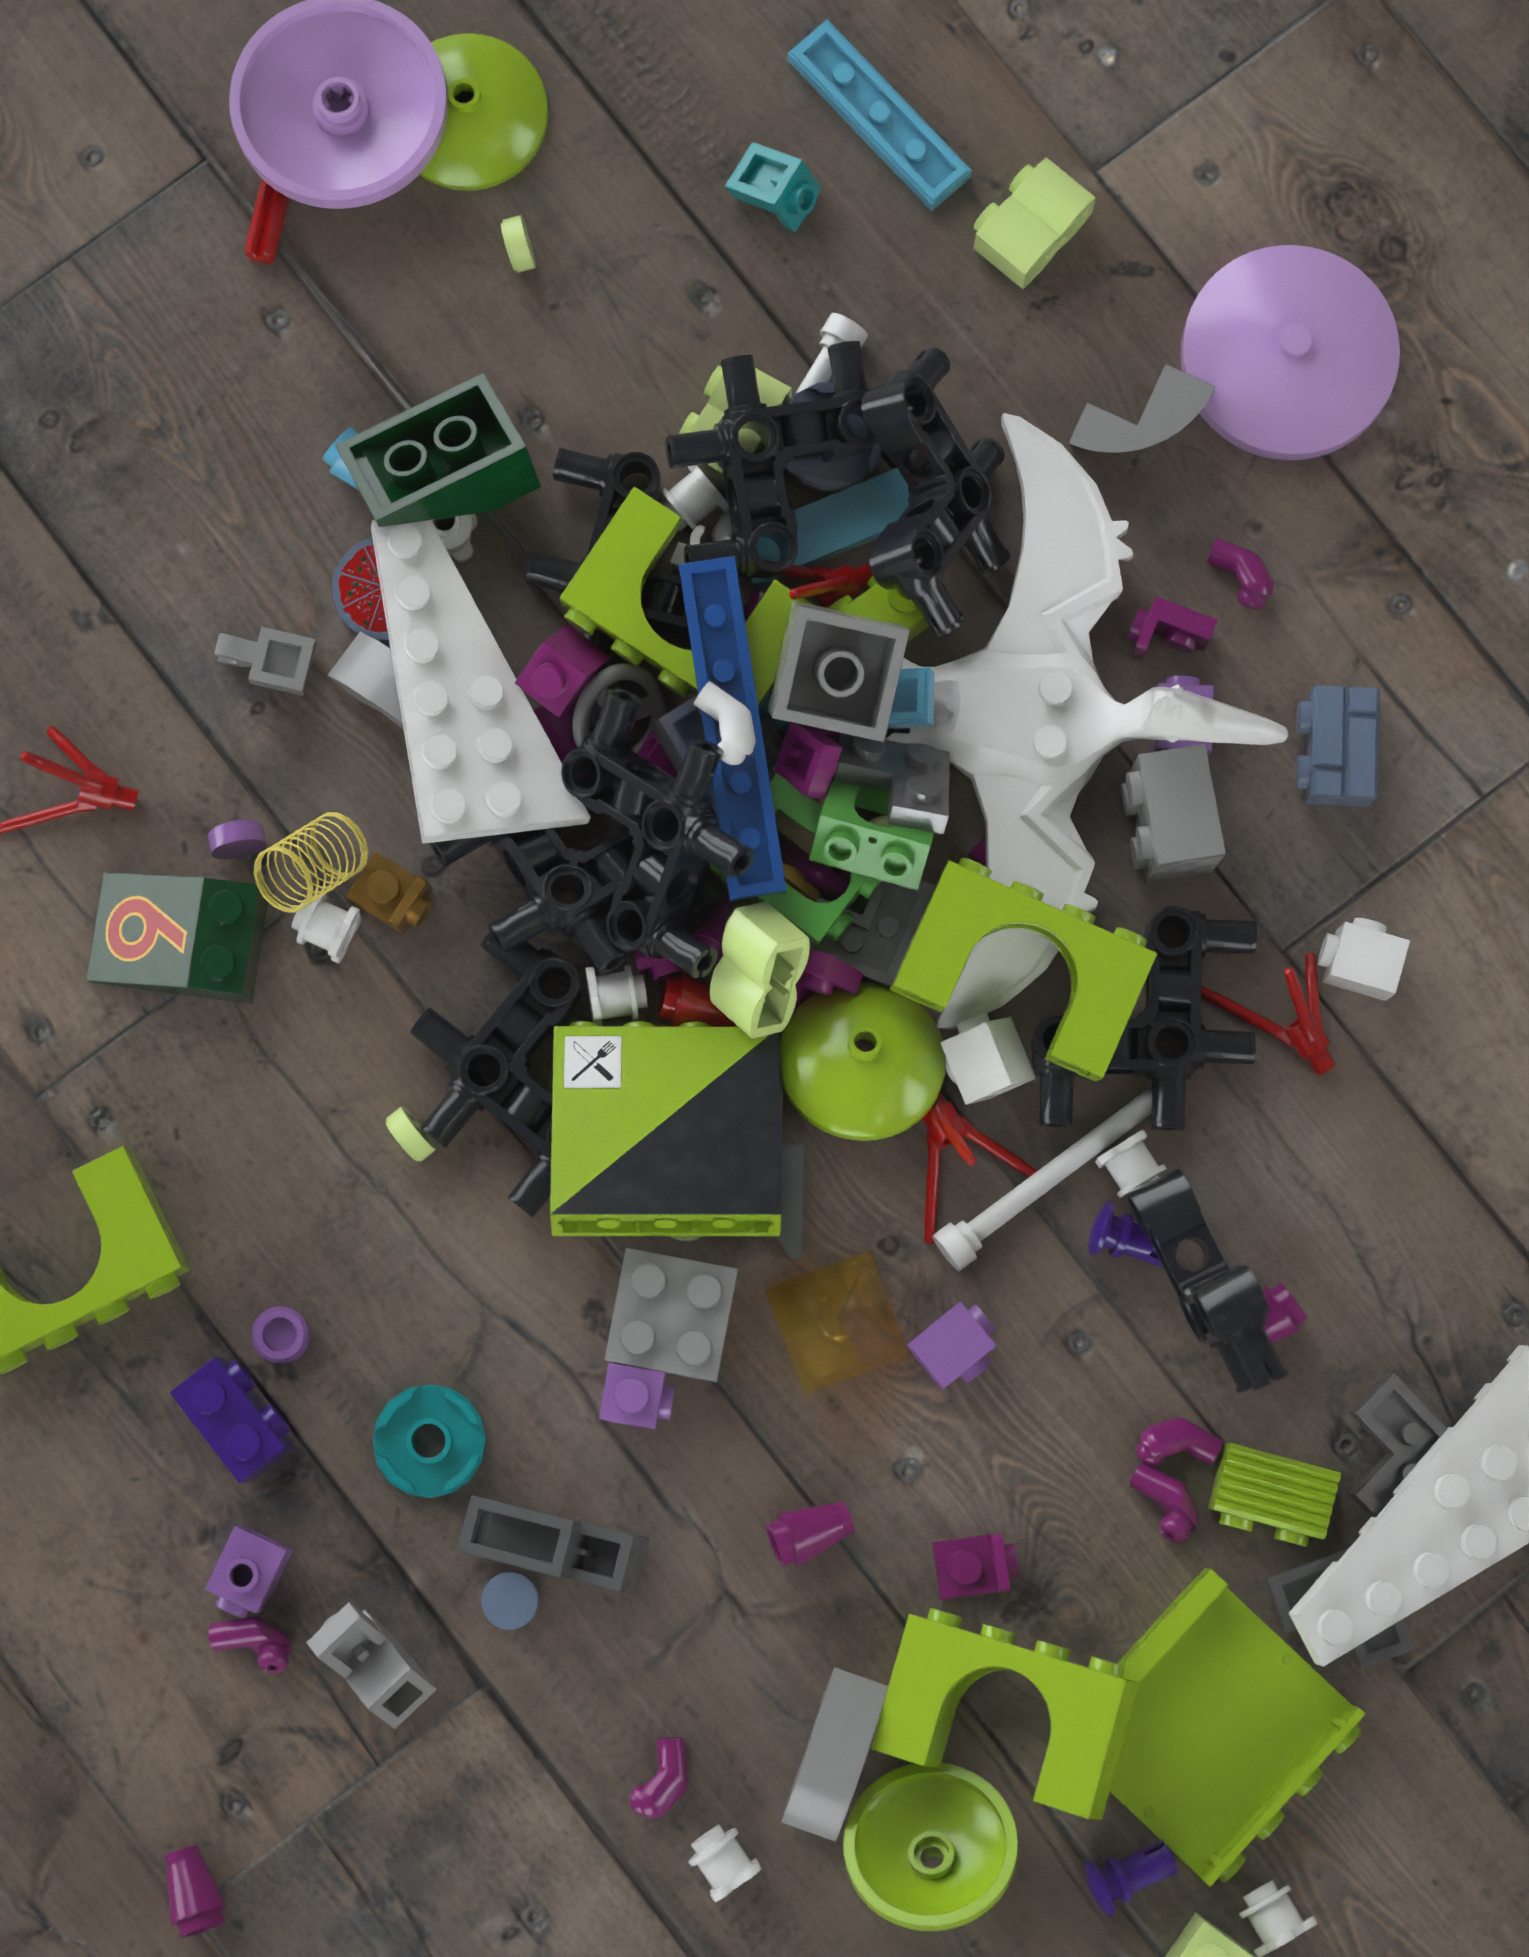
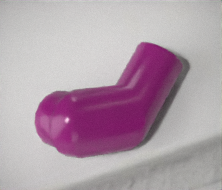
[1206,537,1274,610]
[781,844,851,901]
[629,1737,688,1819]

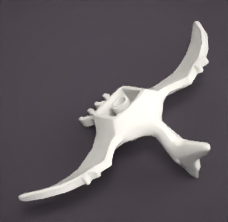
[885,413,1288,1030]

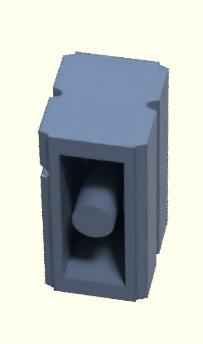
[1295,685,1380,807]

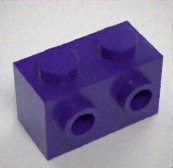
[169,1357,294,1483]

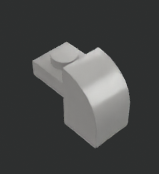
[306,1602,437,1729]

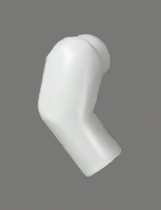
[694,681,756,765]

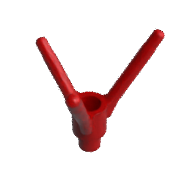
[763,560,873,608]
[0,726,139,834]
[1201,952,1336,1075]
[922,1093,1037,1245]

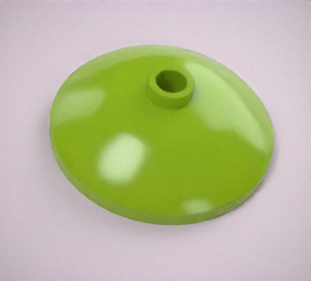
[419,33,548,191]
[779,981,946,1141]
[843,1762,1018,1931]

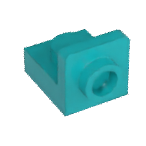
[725,142,821,231]

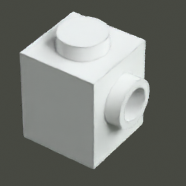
[1317,918,1410,1001]
[941,1013,1036,1105]

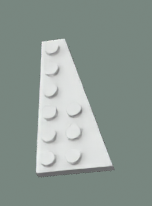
[371,520,591,844]
[1289,1345,1529,1667]

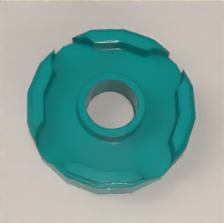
[373,1384,487,1498]

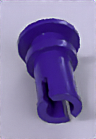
[1088,1201,1178,1270]
[1084,1840,1178,1917]

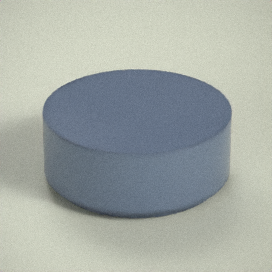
[481,1571,539,1630]

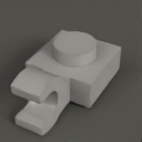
[214,626,317,696]

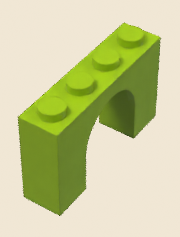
[560,486,815,709]
[890,858,1157,1082]
[0,1146,190,1375]
[871,1608,1139,1820]

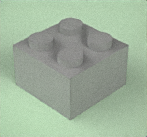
[767,601,910,742]
[1120,744,1226,883]
[604,1248,739,1383]

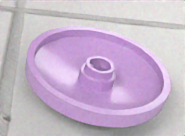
[229,0,449,209]
[1180,245,1400,460]

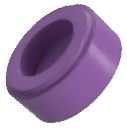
[208,820,266,860]
[251,1306,310,1364]

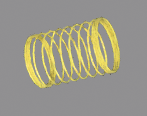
[254,812,368,913]

